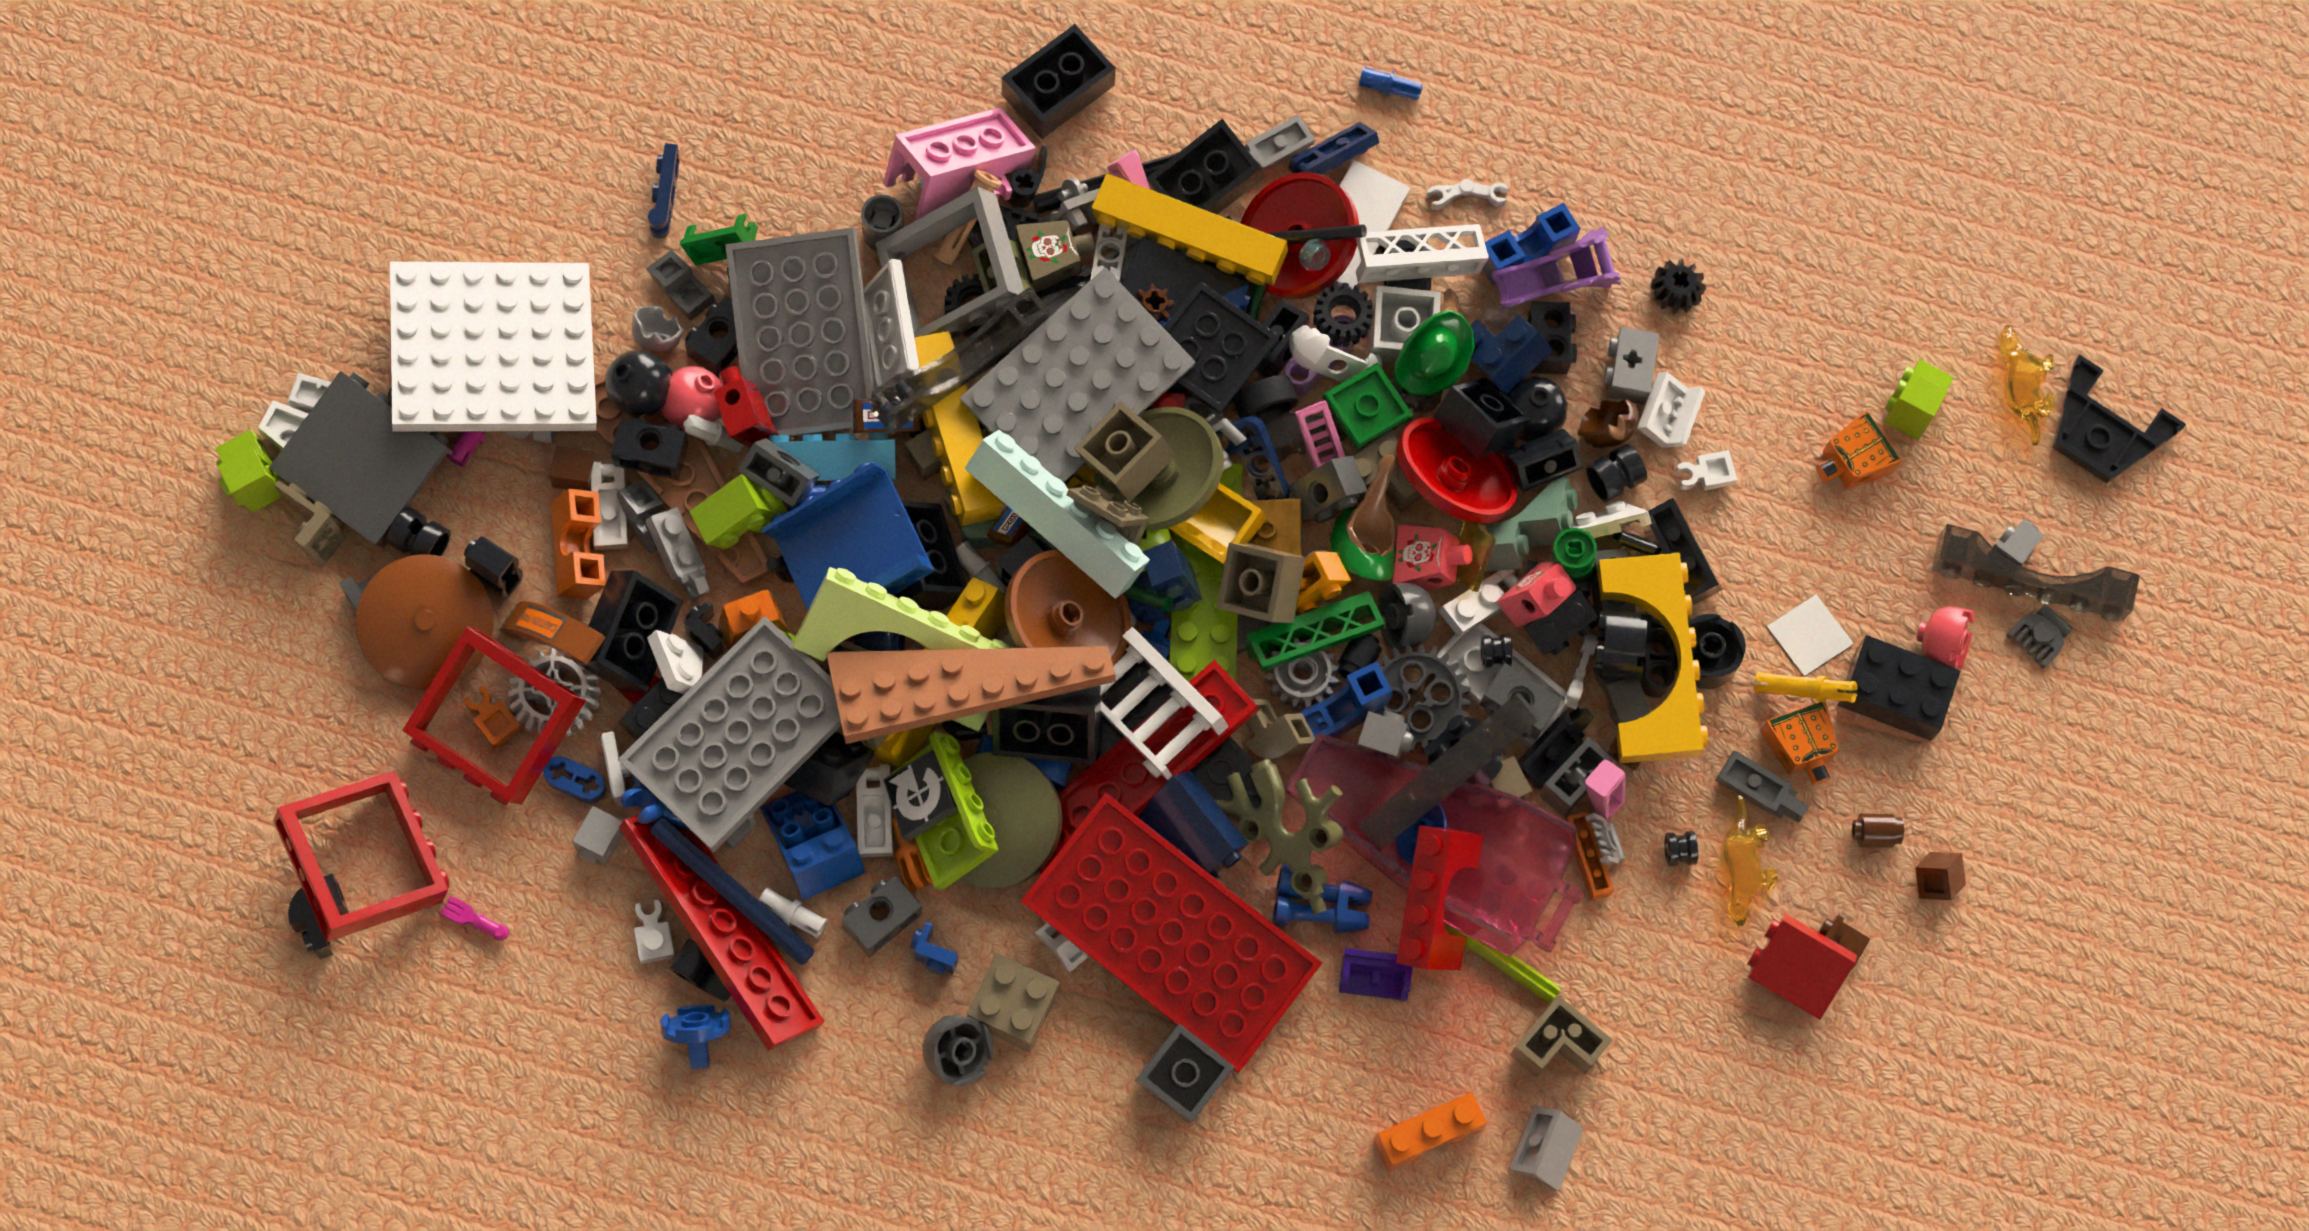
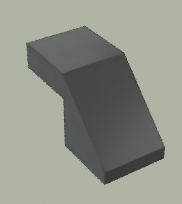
[1594,668,1651,726]

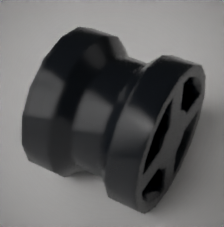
[1480,634,1512,668]
[1664,831,1698,867]

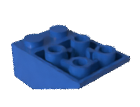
[760,791,866,900]

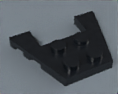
[2052,354,2186,483]

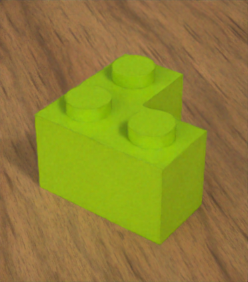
[1884,359,1954,441]
[215,429,283,513]
[689,474,788,549]

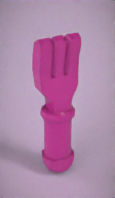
[440,896,509,940]

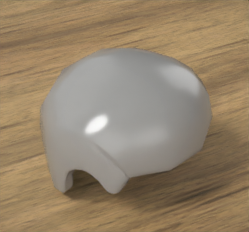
[632,306,683,352]

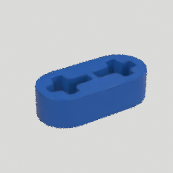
[543,756,606,804]

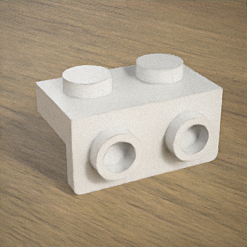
[1637,372,1705,448]

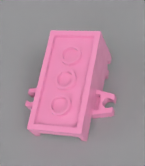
[883,108,1036,221]

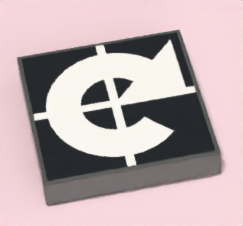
[883,749,958,841]

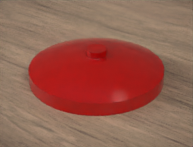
[1240,172,1359,299]
[1396,418,1517,523]

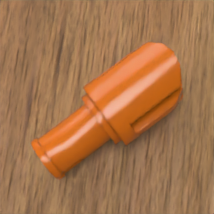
[891,818,933,893]

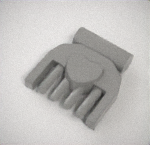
[1586,813,1625,866]

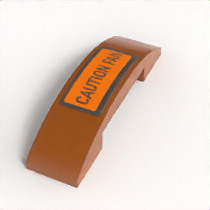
[499,601,605,665]

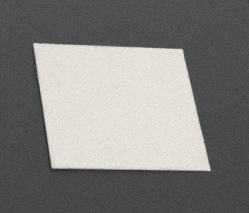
[1767,594,1854,676]

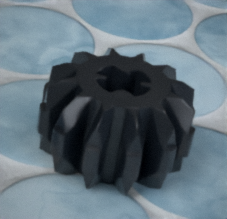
[1650,258,1706,315]

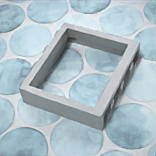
[875,186,1026,339]

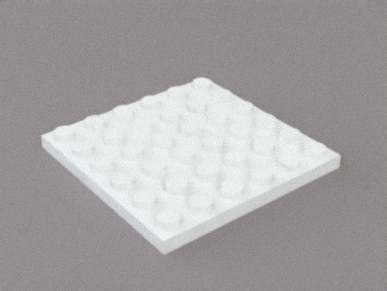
[390,262,597,432]

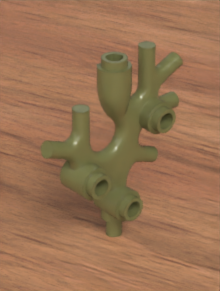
[1214,759,1343,915]

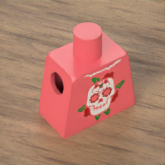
[1392,525,1472,591]
[1496,562,1577,627]

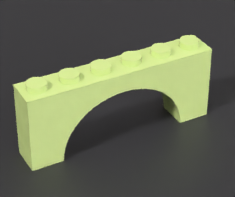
[793,567,1011,732]

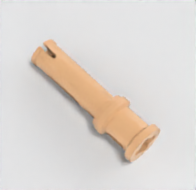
[935,169,1002,266]

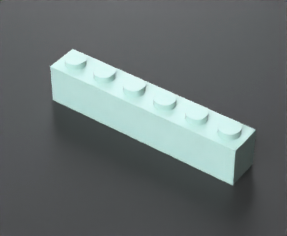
[964,430,1150,599]

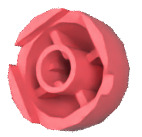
[661,366,723,431]
[1917,607,1975,669]

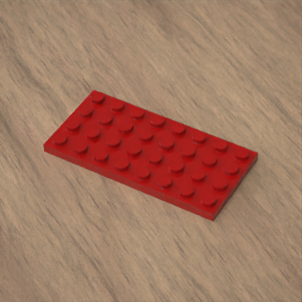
[1020,792,1322,1073]

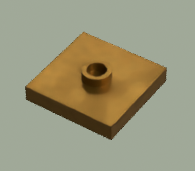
[1247,499,1302,556]

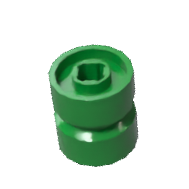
[1551,528,1597,584]

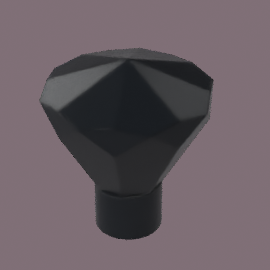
[766,555,794,583]

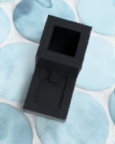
[288,873,349,959]

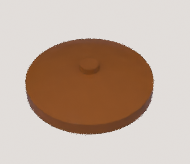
[1004,550,1131,666]
[356,555,493,690]

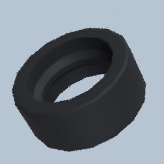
[1233,375,1299,422]

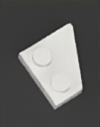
[1572,501,1652,538]
[647,630,703,694]

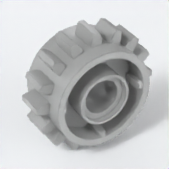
[1265,638,1338,711]

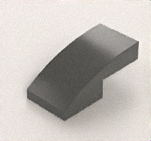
[646,249,716,320]
[616,479,663,554]

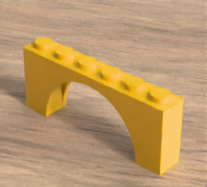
[1597,553,1708,764]

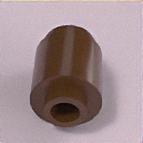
[1852,814,1904,848]

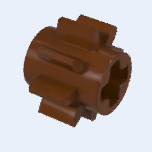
[1136,284,1174,322]

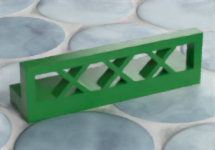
[1245,591,1385,672]

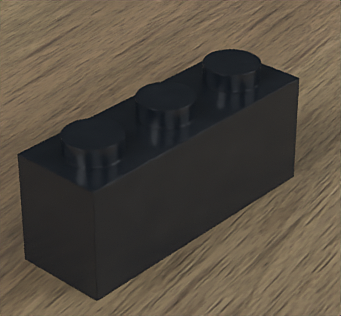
[1648,498,1723,605]

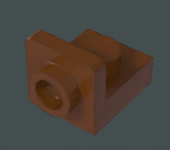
[1818,913,1870,970]

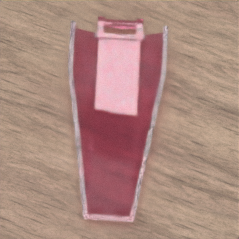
[1285,733,1584,957]

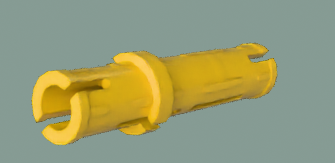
[1754,672,1857,703]

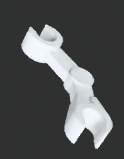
[1425,179,1509,210]
[1563,633,1598,710]

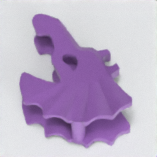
[1491,226,1621,309]

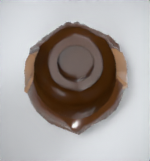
[1577,399,1639,449]

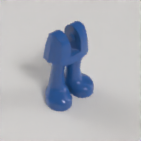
[1273,864,1373,933]

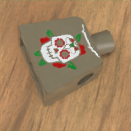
[1015,220,1095,293]

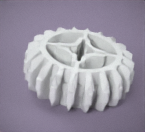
[508,648,601,736]

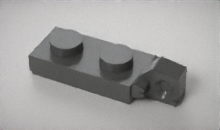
[1715,750,1809,822]

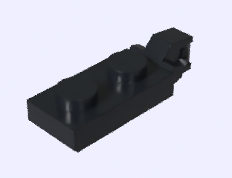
[1517,707,1594,789]

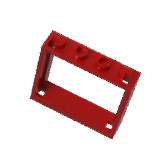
[402,626,586,806]
[273,770,449,942]

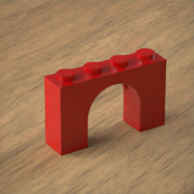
[1396,826,1484,970]

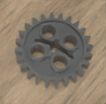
[1376,644,1471,753]

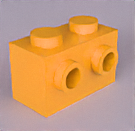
[1295,552,1351,615]

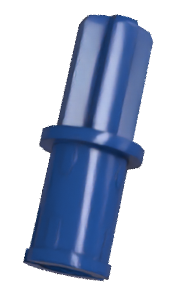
[1359,66,1423,100]

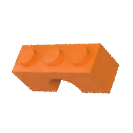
[551,489,606,599]
[1373,1092,1487,1172]

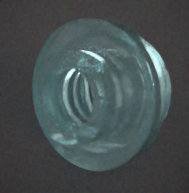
[1299,238,1330,271]

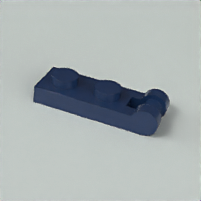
[1289,122,1379,175]
[648,143,680,239]

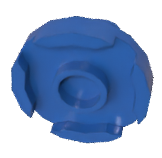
[660,1004,731,1070]

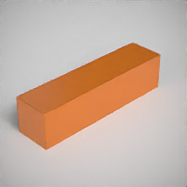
[1564,811,1614,901]

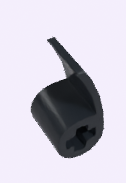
[1008,144,1047,208]
[669,939,731,1002]

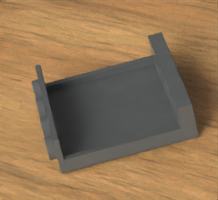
[269,371,454,549]

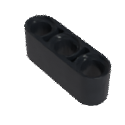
[1640,611,1676,698]

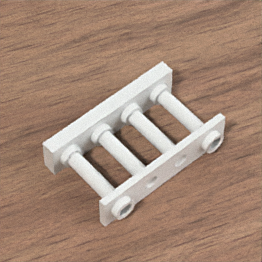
[1100,627,1229,781]

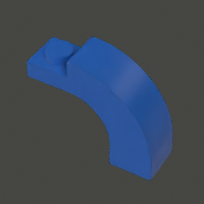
[1296,662,1392,743]

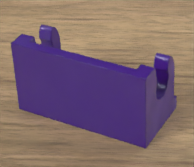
[1339,948,1413,1001]

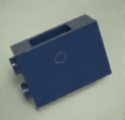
[1137,771,1249,880]

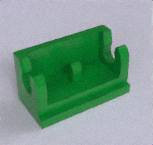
[680,213,758,265]

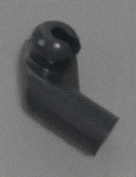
[941,720,988,741]

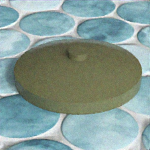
[1094,407,1224,531]
[960,752,1062,889]

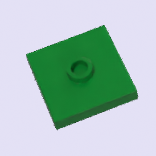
[1322,363,1413,451]

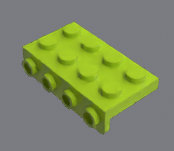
[890,731,999,890]

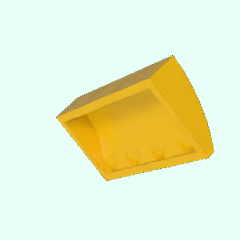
[1168,482,1268,566]

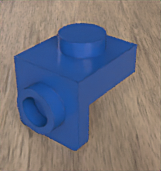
[911,921,958,975]

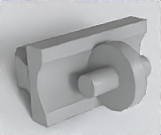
[1049,178,1100,233]

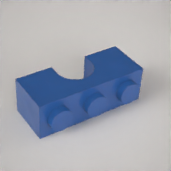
[1482,203,1580,285]

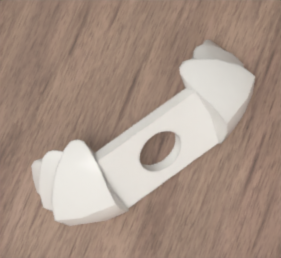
[1289,325,1382,382]

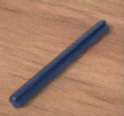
[650,817,815,965]

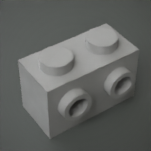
[1358,710,1414,761]

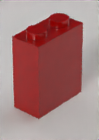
[1747,913,1857,1020]

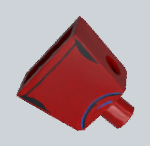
[714,366,779,448]

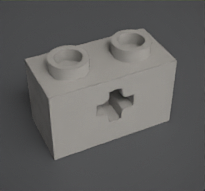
[1603,327,1659,405]

